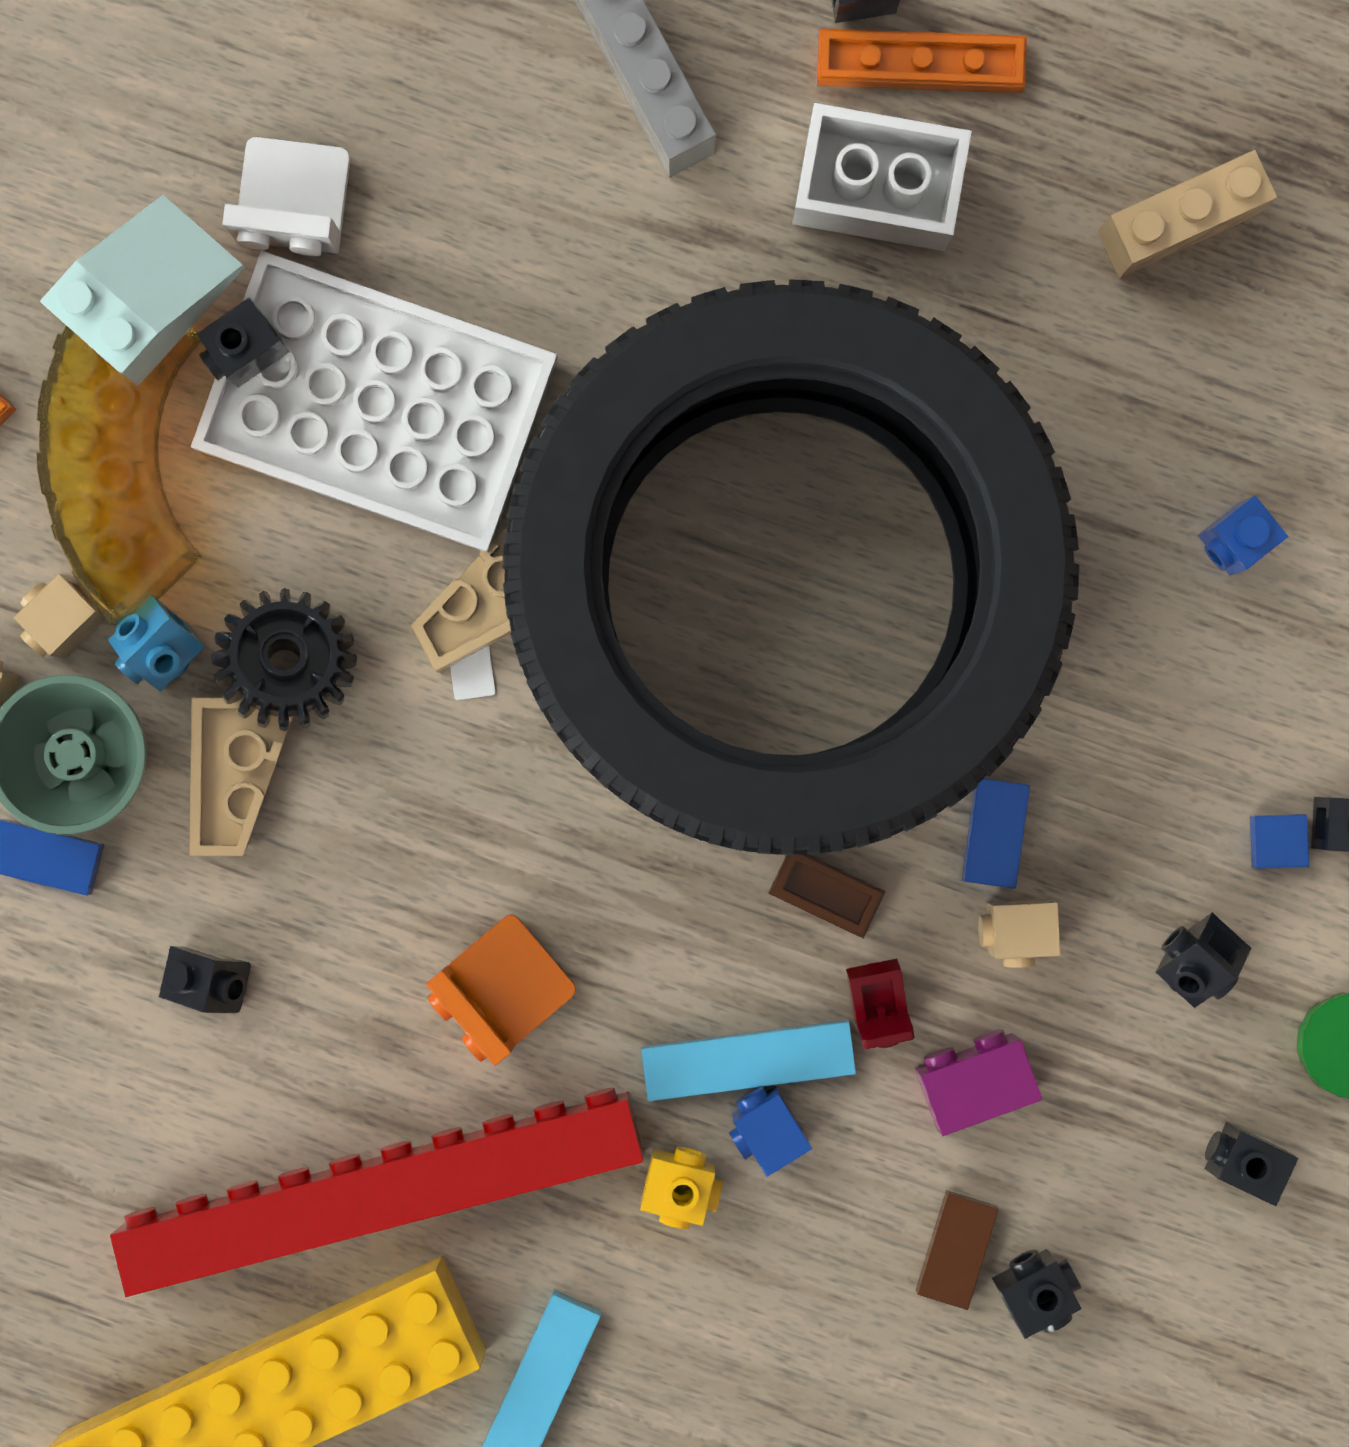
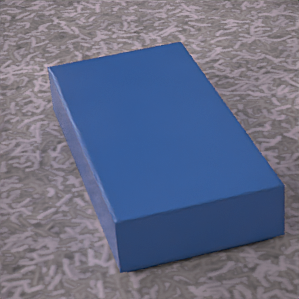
[961,779,1030,889]
[0,819,105,896]

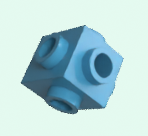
[108,595,205,692]

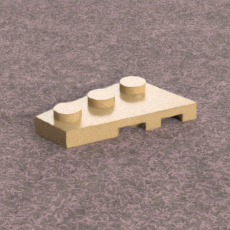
[411,526,511,673]

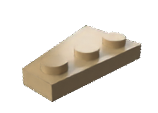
[189,697,293,856]

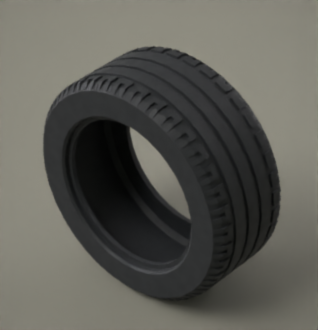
[502,279,1080,855]

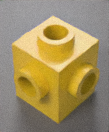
[640,1147,723,1229]

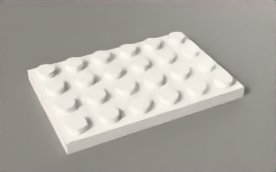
[191,250,558,552]

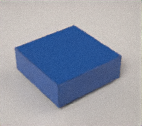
[1250,814,1309,869]

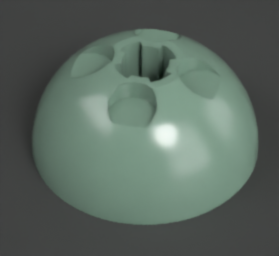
[0,675,147,834]

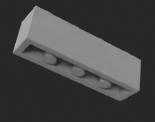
[574,0,716,178]

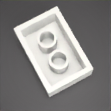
[792,103,972,251]

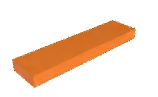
[817,28,1027,93]

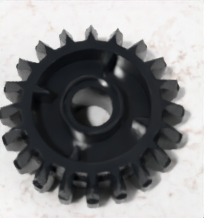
[211,588,357,731]

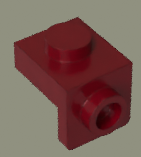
[846,958,915,1049]

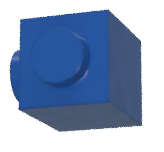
[1198,495,1289,575]
[729,1086,812,1177]

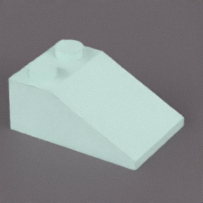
[40,195,245,386]

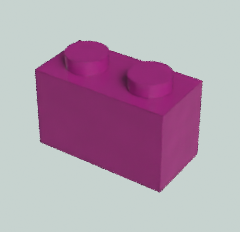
[915,1029,1043,1136]

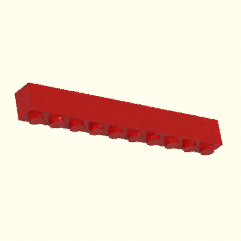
[110,1088,644,1297]

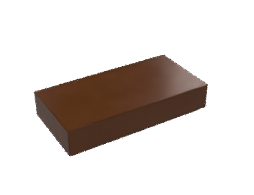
[768,854,886,939]
[916,1190,999,1310]

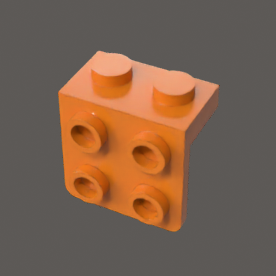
[425,914,576,1067]

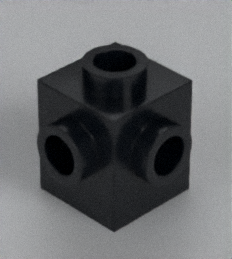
[1155,912,1252,1008]
[992,1249,1082,1339]

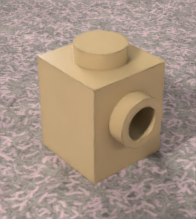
[13,573,110,658]
[978,899,1061,968]

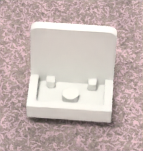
[222,137,351,256]

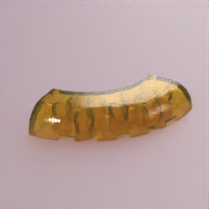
[37,325,203,626]

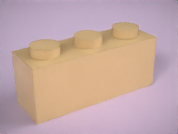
[1098,150,1277,278]

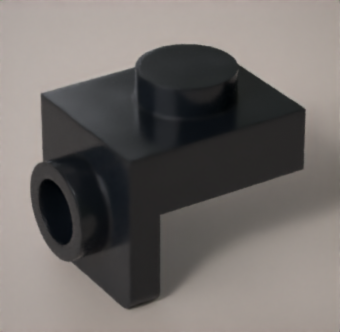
[159,946,251,1013]

